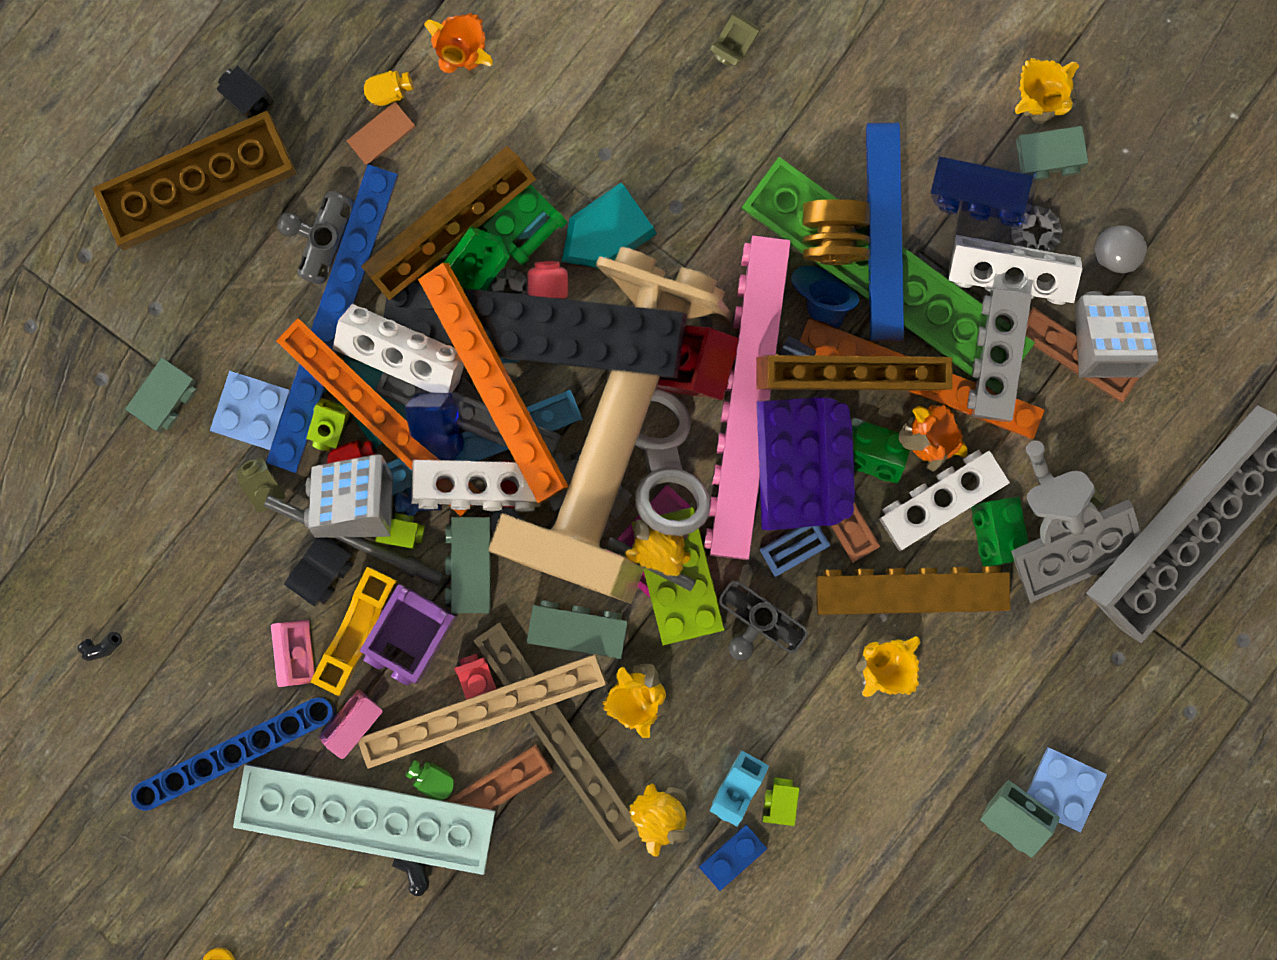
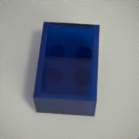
[930,156,1036,227]

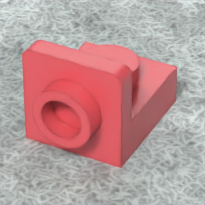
[454,653,497,700]

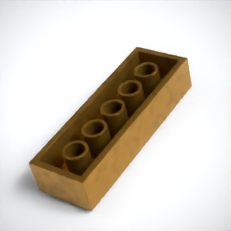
[92,111,297,251]

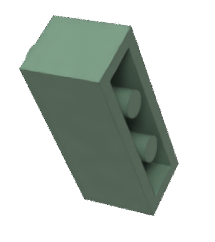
[445,517,491,613]
[527,600,628,659]

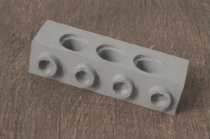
[967,288,1032,423]

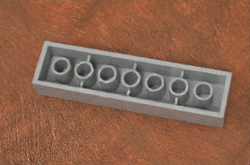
[1086,405,1277,643]

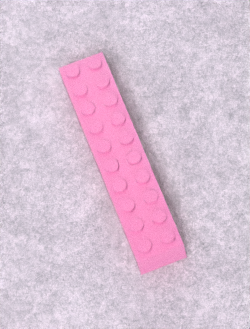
[704,235,791,560]

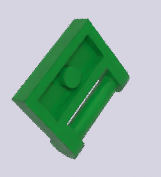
[483,184,568,267]

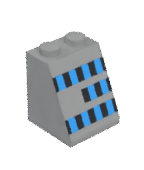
[1074,291,1158,378]
[304,455,393,538]

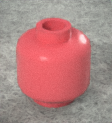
[527,261,569,299]

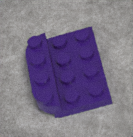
[756,398,855,531]

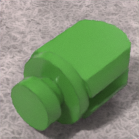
[405,760,454,800]

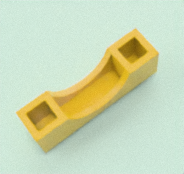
[310,567,399,696]

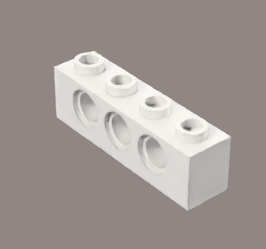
[948,235,1082,305]
[333,304,464,400]
[879,449,1010,551]
[411,460,541,512]

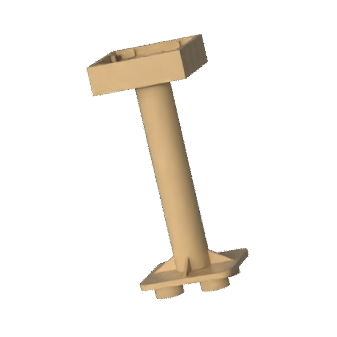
[488,247,733,604]

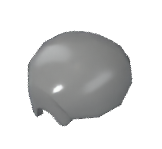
[1094,225,1147,274]

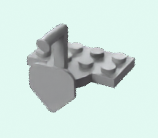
[1011,441,1141,603]

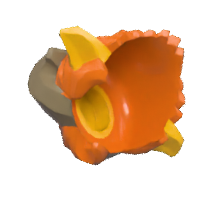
[424,13,493,80]
[899,405,968,472]

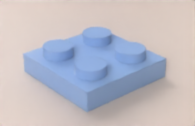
[210,371,290,450]
[1027,747,1107,832]

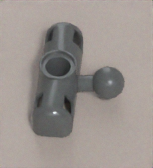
[277,191,354,285]
[719,581,808,661]

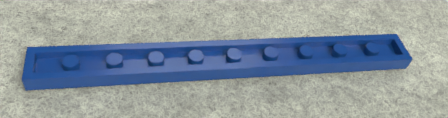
[266,164,398,473]

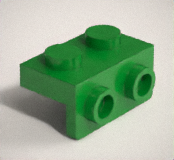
[444,226,510,291]
[852,418,910,483]
[971,496,1029,567]

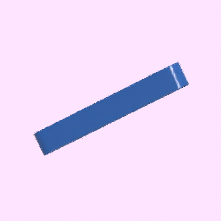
[866,123,904,341]
[131,697,336,811]

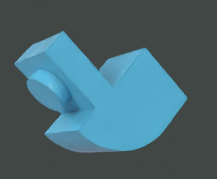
[709,750,769,827]

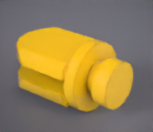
[364,70,414,106]

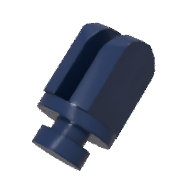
[394,488,442,516]

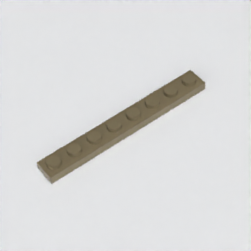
[473,622,639,851]

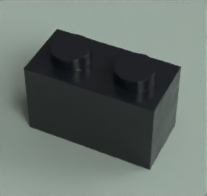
[217,65,274,119]

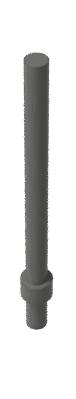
[264,495,443,585]

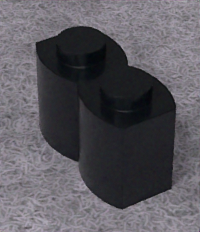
[284,537,354,607]

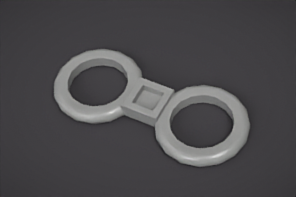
[635,388,710,536]

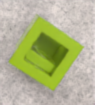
[306,398,350,451]
[375,513,425,549]
[762,777,799,826]

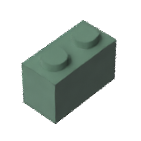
[1016,126,1088,181]
[125,357,198,433]
[980,780,1060,858]

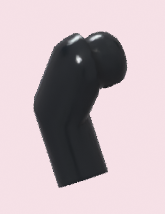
[77,632,122,661]
[392,858,430,896]

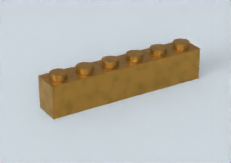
[361,146,536,300]
[756,355,952,391]
[816,566,1010,615]

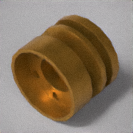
[803,199,870,265]

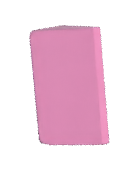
[271,620,315,687]
[319,689,382,759]

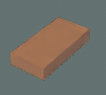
[347,102,416,166]

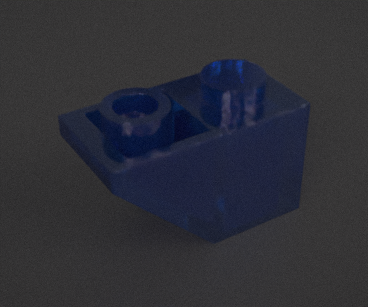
[405,393,464,461]

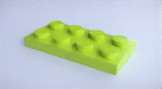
[632,506,725,645]

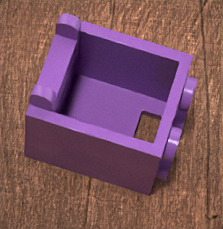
[360,584,458,686]

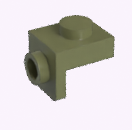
[710,12,761,66]
[236,457,286,513]

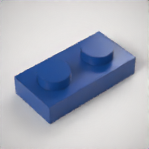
[699,824,767,891]

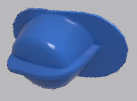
[791,266,859,328]

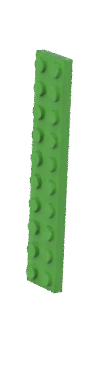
[741,157,1035,394]

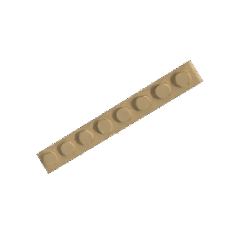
[358,654,607,769]

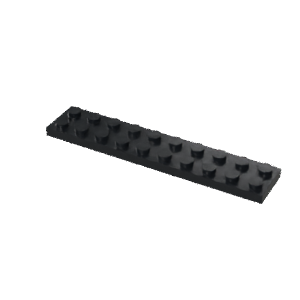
[384,283,687,378]

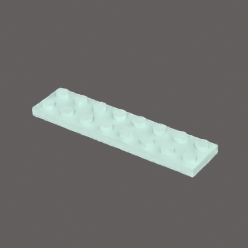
[233,764,496,875]

